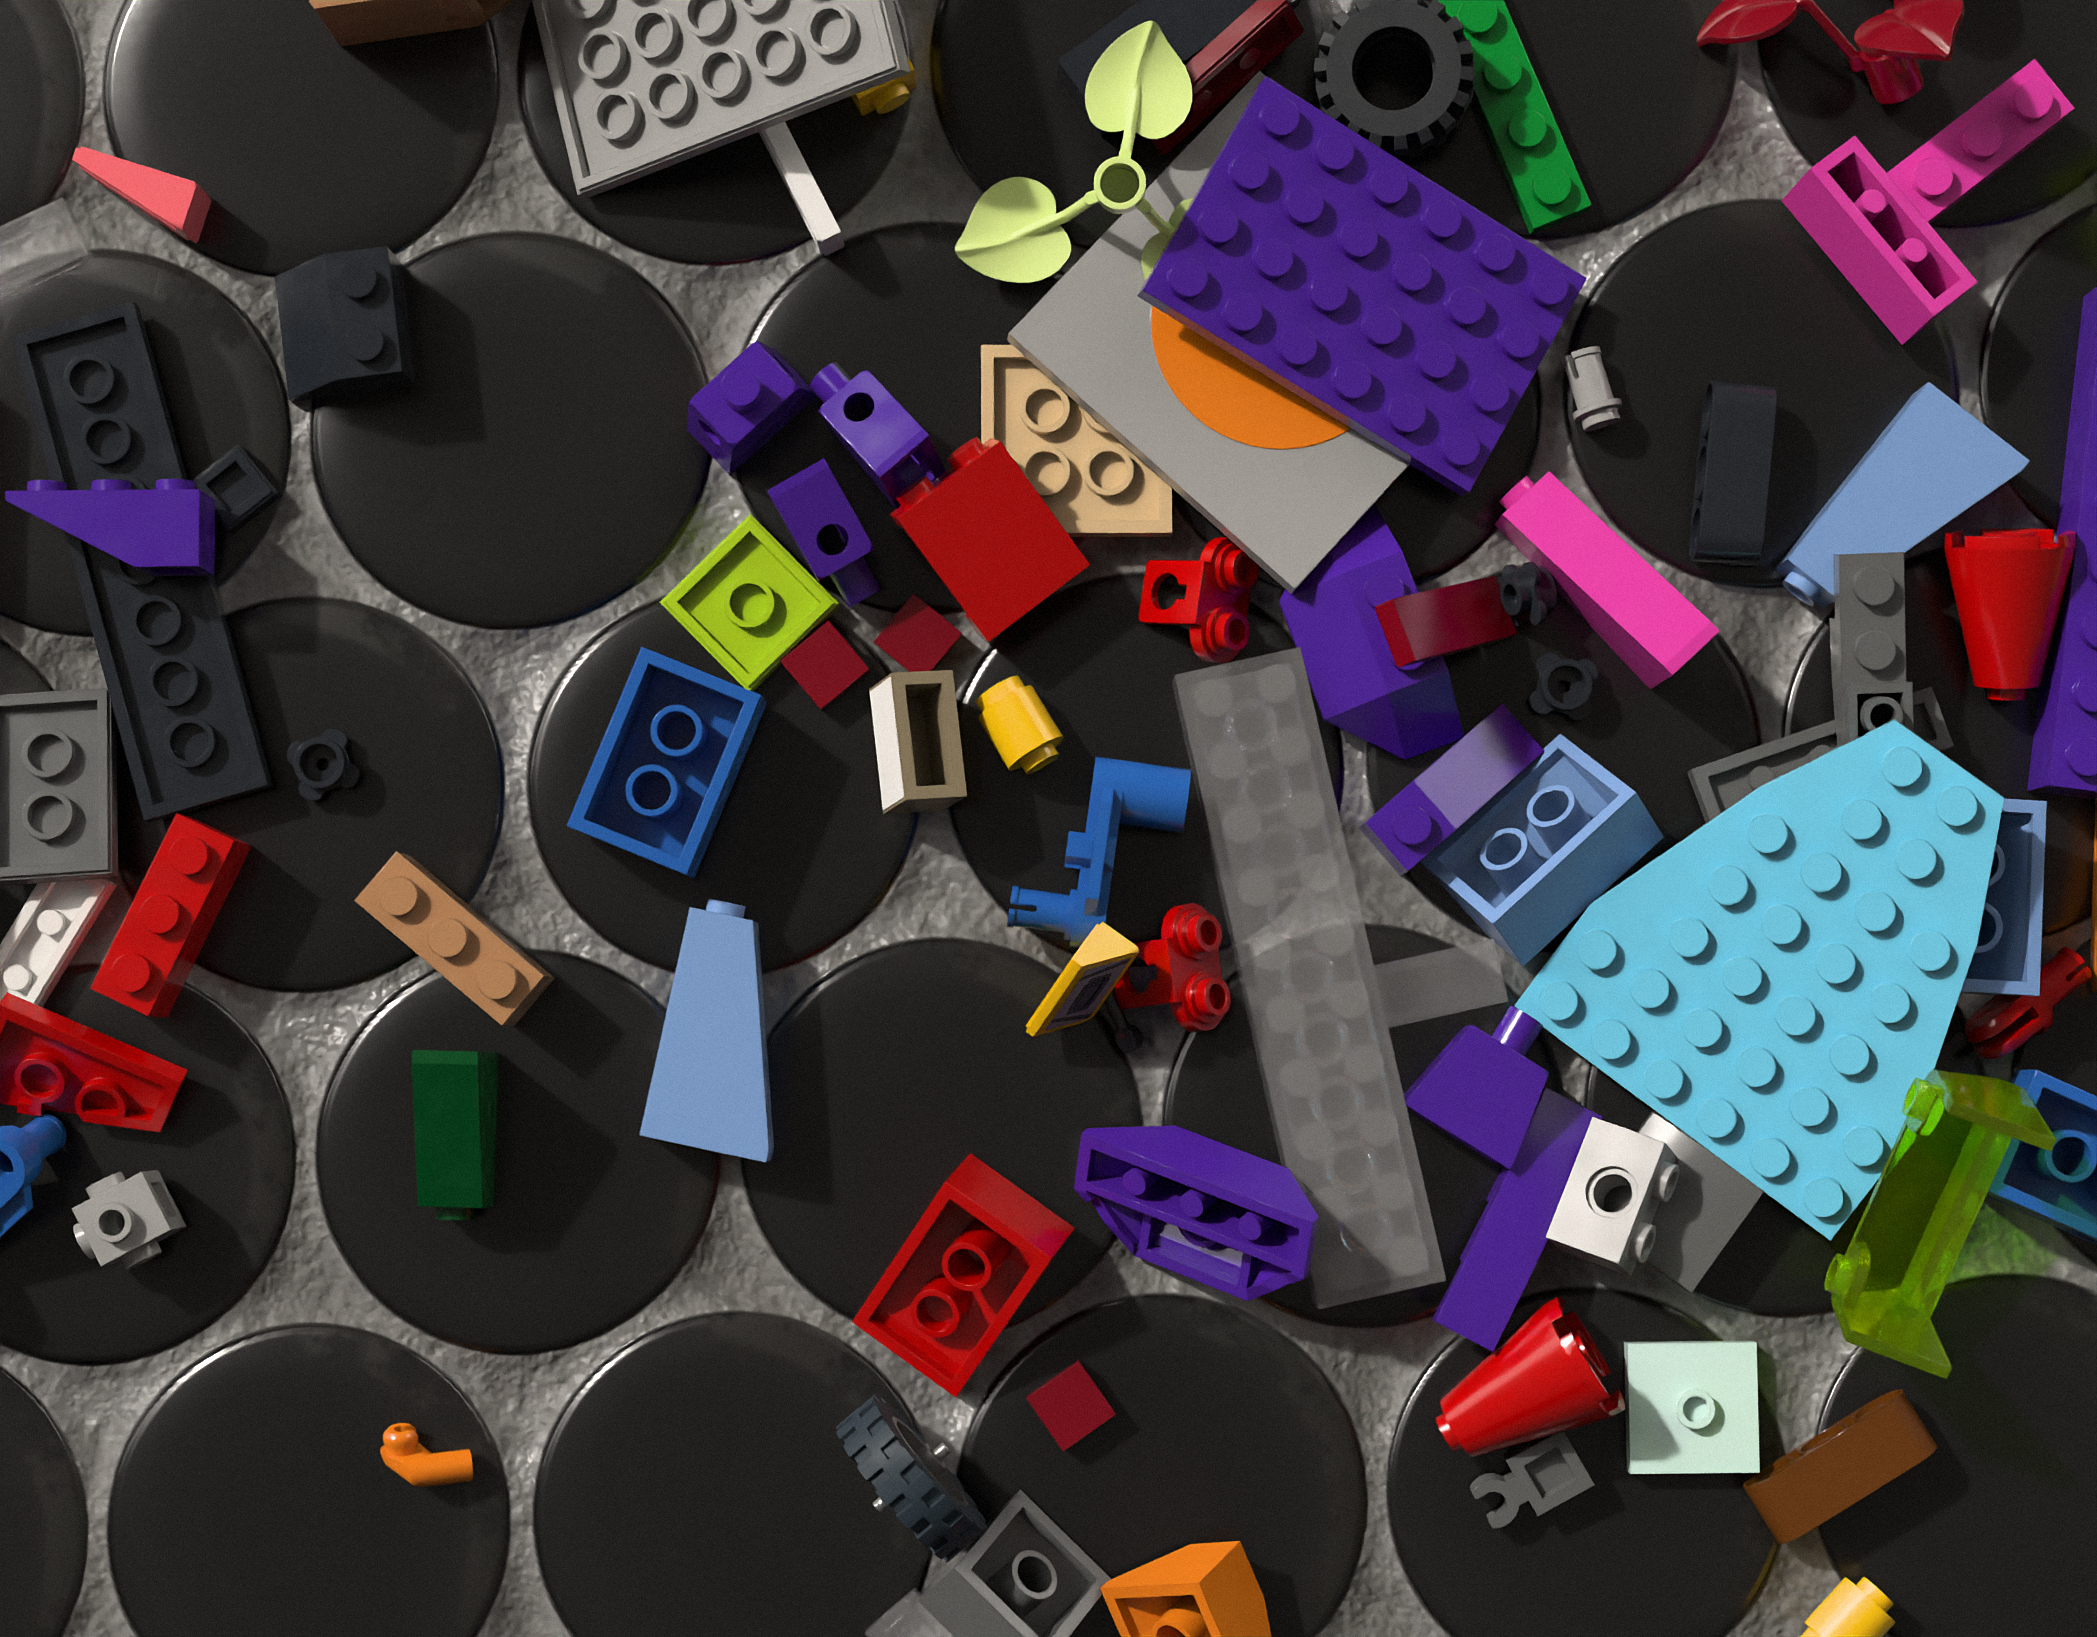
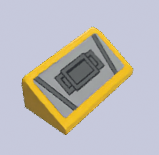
[1025,922,1139,1037]

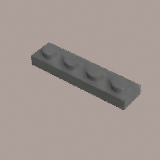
[1687,686,1954,823]

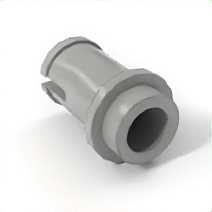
[1561,346,1623,432]

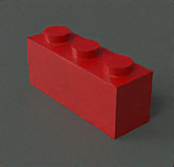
[90,813,252,1018]

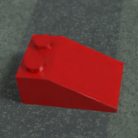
[852,1153,1075,1398]

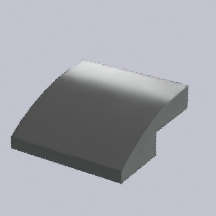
[1604,1110,1764,1293]

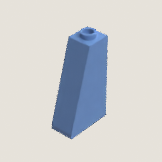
[1774,382,2030,607]
[640,899,774,1162]

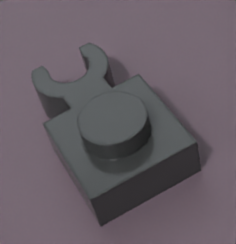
[1470,1431,1594,1528]

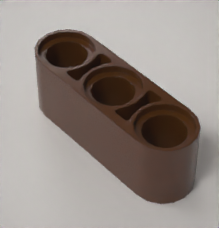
[1743,1389,1937,1544]

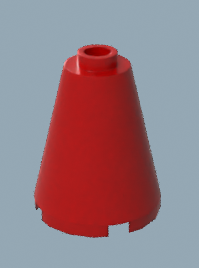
[1944,528,2076,700]
[1436,1296,1626,1457]

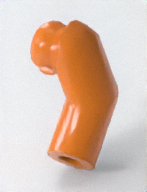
[380,1423,473,1487]

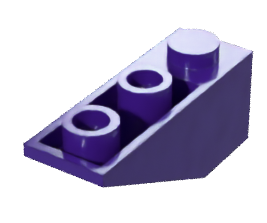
[5,479,215,576]

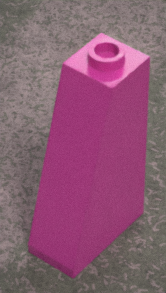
[1494,472,1720,689]

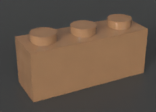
[354,851,555,1027]

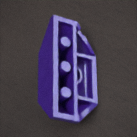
[1279,504,1464,761]
[1074,1125,1319,1301]

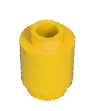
[975,675,1064,774]
[1800,1577,1895,1637]

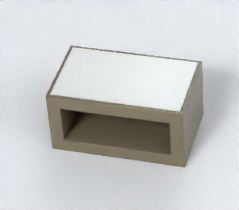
[869,670,967,814]

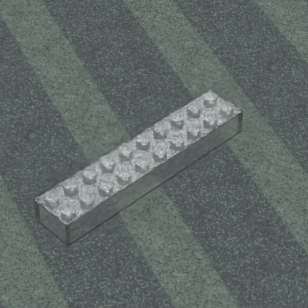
[1172,647,1446,1309]

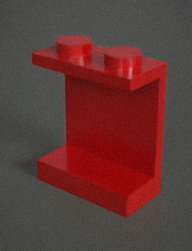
[889,437,1090,642]

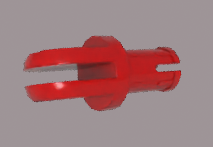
[1964,947,2092,1060]

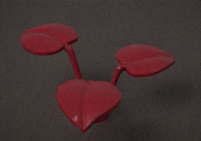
[1697,0,1965,104]

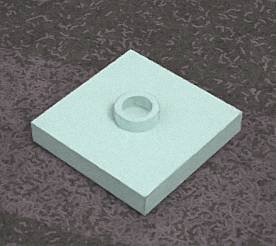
[1624,1341,1760,1474]

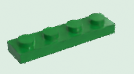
[1437,0,1592,235]

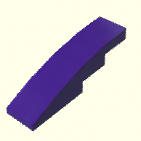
[1432,1087,1602,1352]

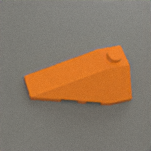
[1100,1541,1272,1637]

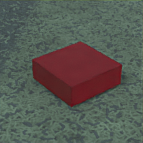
[873,593,963,672]
[780,621,870,711]
[1026,1359,1116,1451]

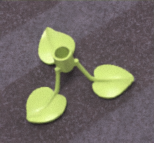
[955,21,1193,283]

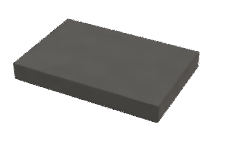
[0,688,118,886]

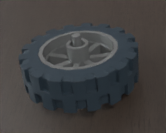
[836,1394,987,1562]

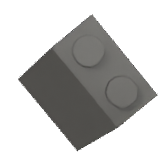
[918,1489,1111,1637]

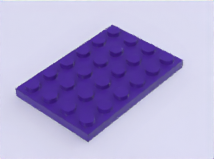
[1137,76,1587,496]

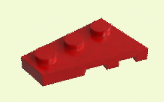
[0,992,188,1132]

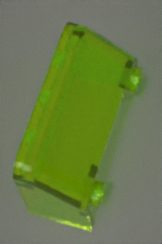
[1824,1070,2057,1379]

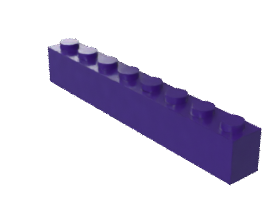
[2027,287,2097,800]

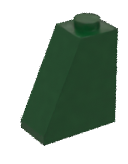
[412,1050,499,1220]

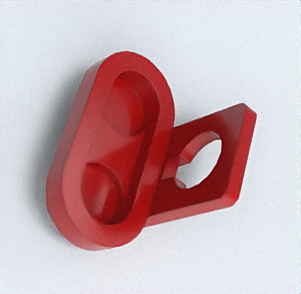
[1138,537,1259,663]
[1115,903,1231,1032]

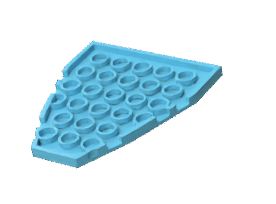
[1514,719,2004,1240]

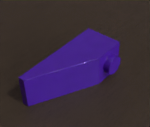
[1359,703,1544,876]

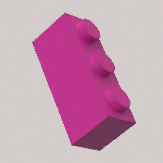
[1887,59,2074,224]
[1781,136,1978,345]

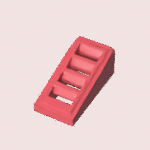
[72,146,212,243]

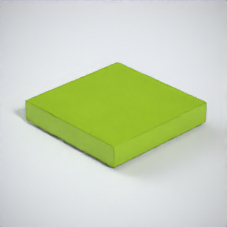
[660,514,840,692]

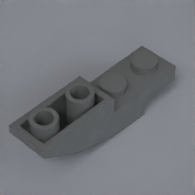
[1829,552,1913,747]

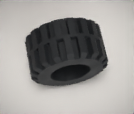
[1314,0,1475,159]

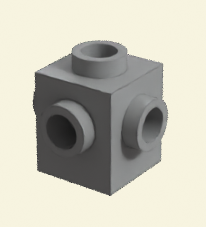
[72,1170,187,1270]

